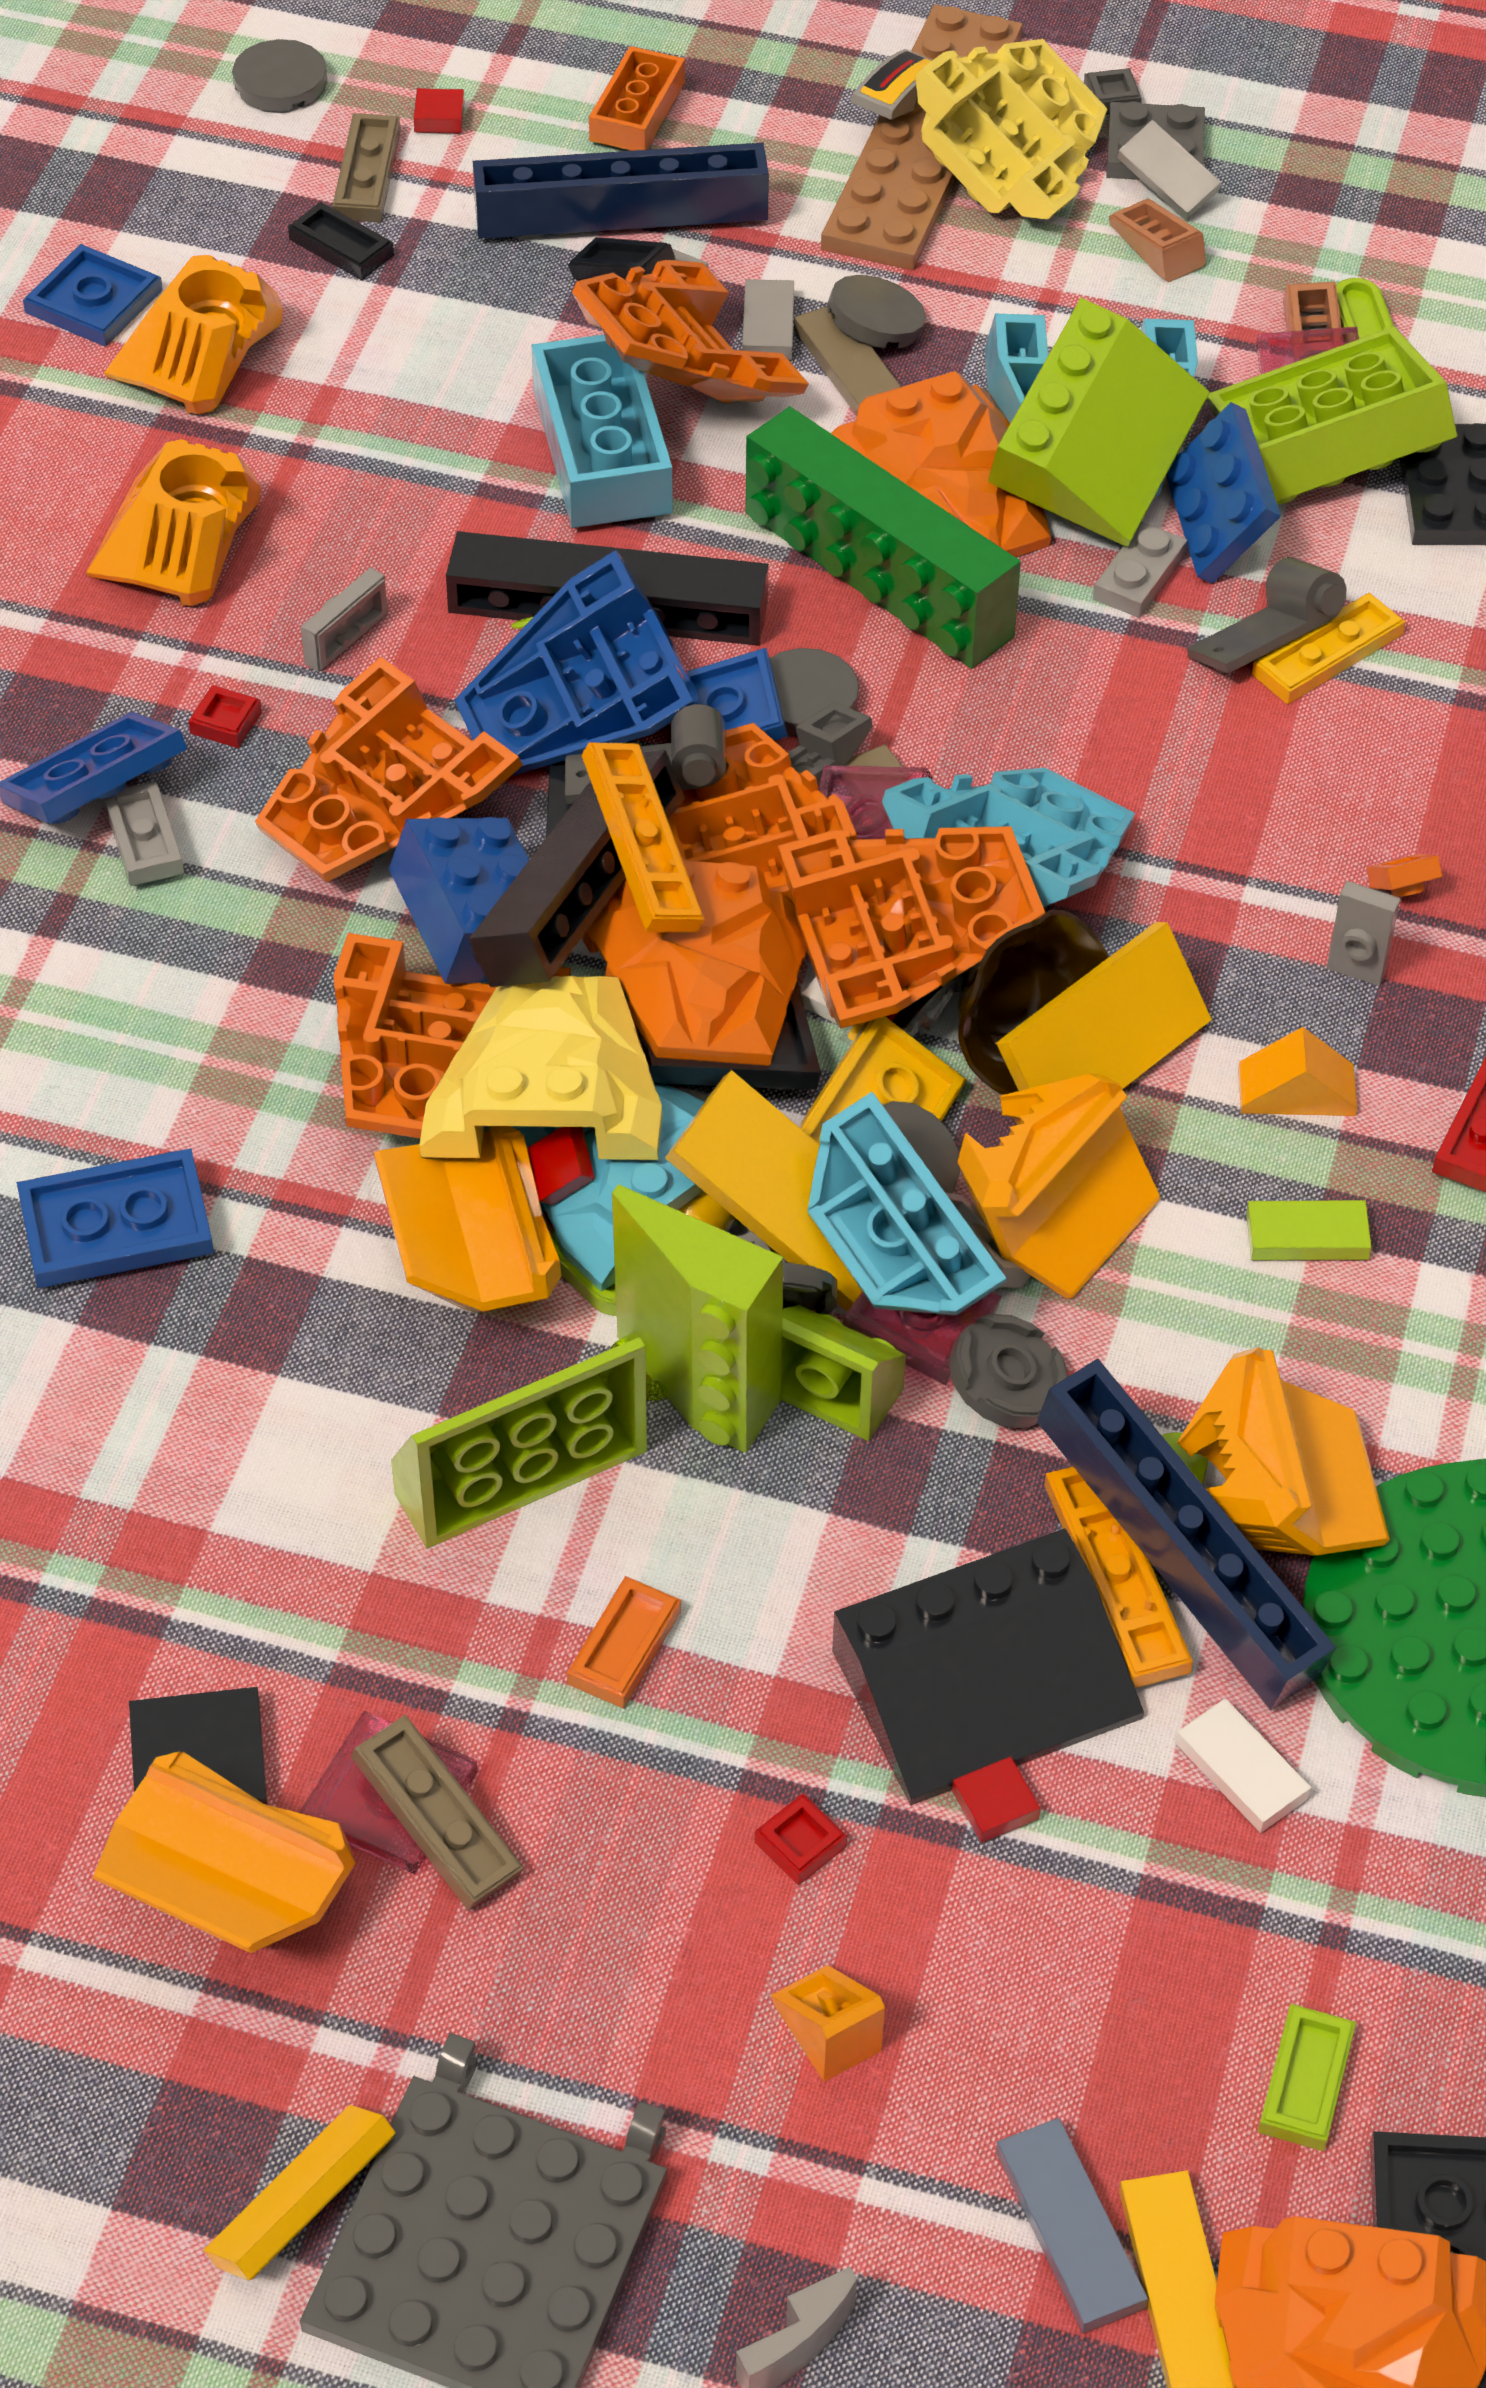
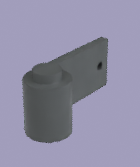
[1187,557,1347,673]
[565,704,726,804]

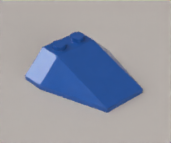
[454,550,699,777]

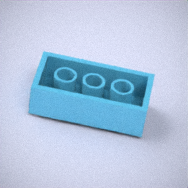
[531,334,673,528]

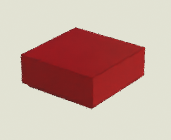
[413,88,465,133]
[188,685,262,749]
[527,1127,595,1205]
[952,1756,1040,1843]
[754,1793,847,1886]

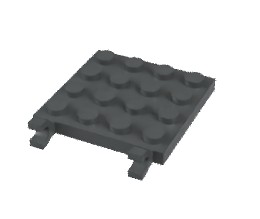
[300,2032,667,2388]

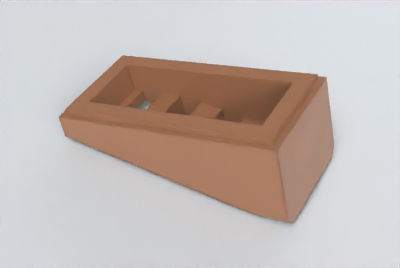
[1109,198,1206,282]
[1283,281,1344,363]

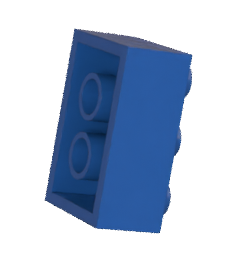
[389,817,529,984]

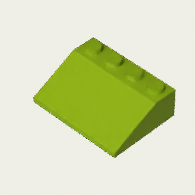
[988,298,1209,547]
[1207,326,1457,505]
[612,1184,783,1453]
[391,1337,647,1549]

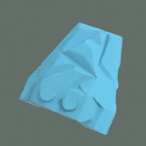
[882,768,1135,907]
[510,1083,705,1292]

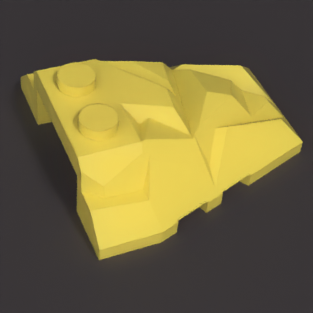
[915,39,1107,220]
[419,976,663,1160]

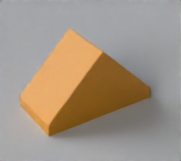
[1238,1027,1357,1116]
[771,1965,885,2082]

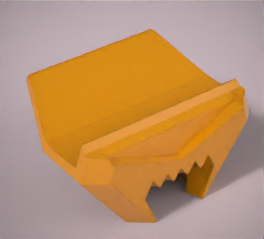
[104,255,283,415]
[86,439,261,606]
[957,1074,1160,1299]
[374,1126,562,1313]
[1177,1347,1390,1556]
[92,1751,356,1953]

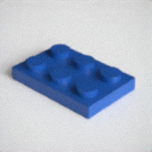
[1166,402,1281,584]
[0,711,188,824]
[16,1148,214,1288]

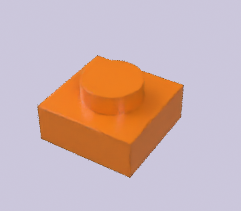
[1366,854,1442,897]

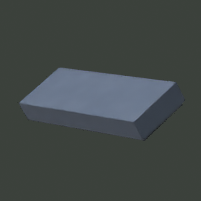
[995,2118,1148,2334]

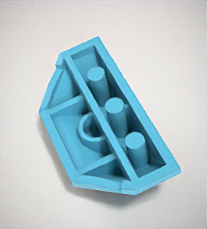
[807,1092,1007,1315]

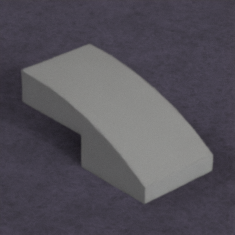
[736,2267,857,2388]

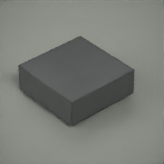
[1084,68,1141,115]

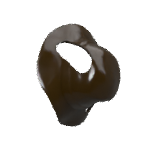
[958,910,1109,1095]

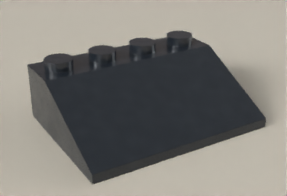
[832,1528,1144,1806]

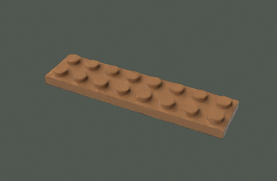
[821,4,1023,271]

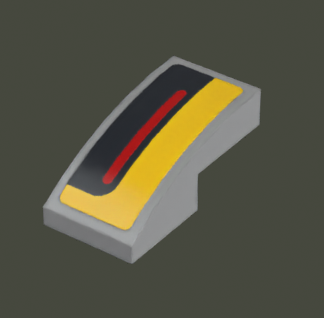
[850,49,932,120]

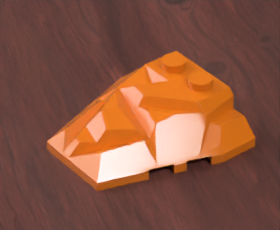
[572,260,809,403]
[831,371,1051,557]
[255,657,523,883]
[668,723,857,905]
[778,826,1045,1029]
[582,859,807,1066]
[333,933,571,1138]
[1215,2216,1486,2388]

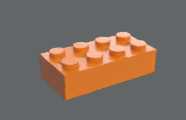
[589,46,685,151]

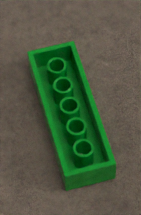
[745,406,1021,669]

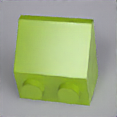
[781,1305,906,1441]

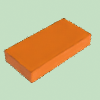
[567,1576,681,1709]

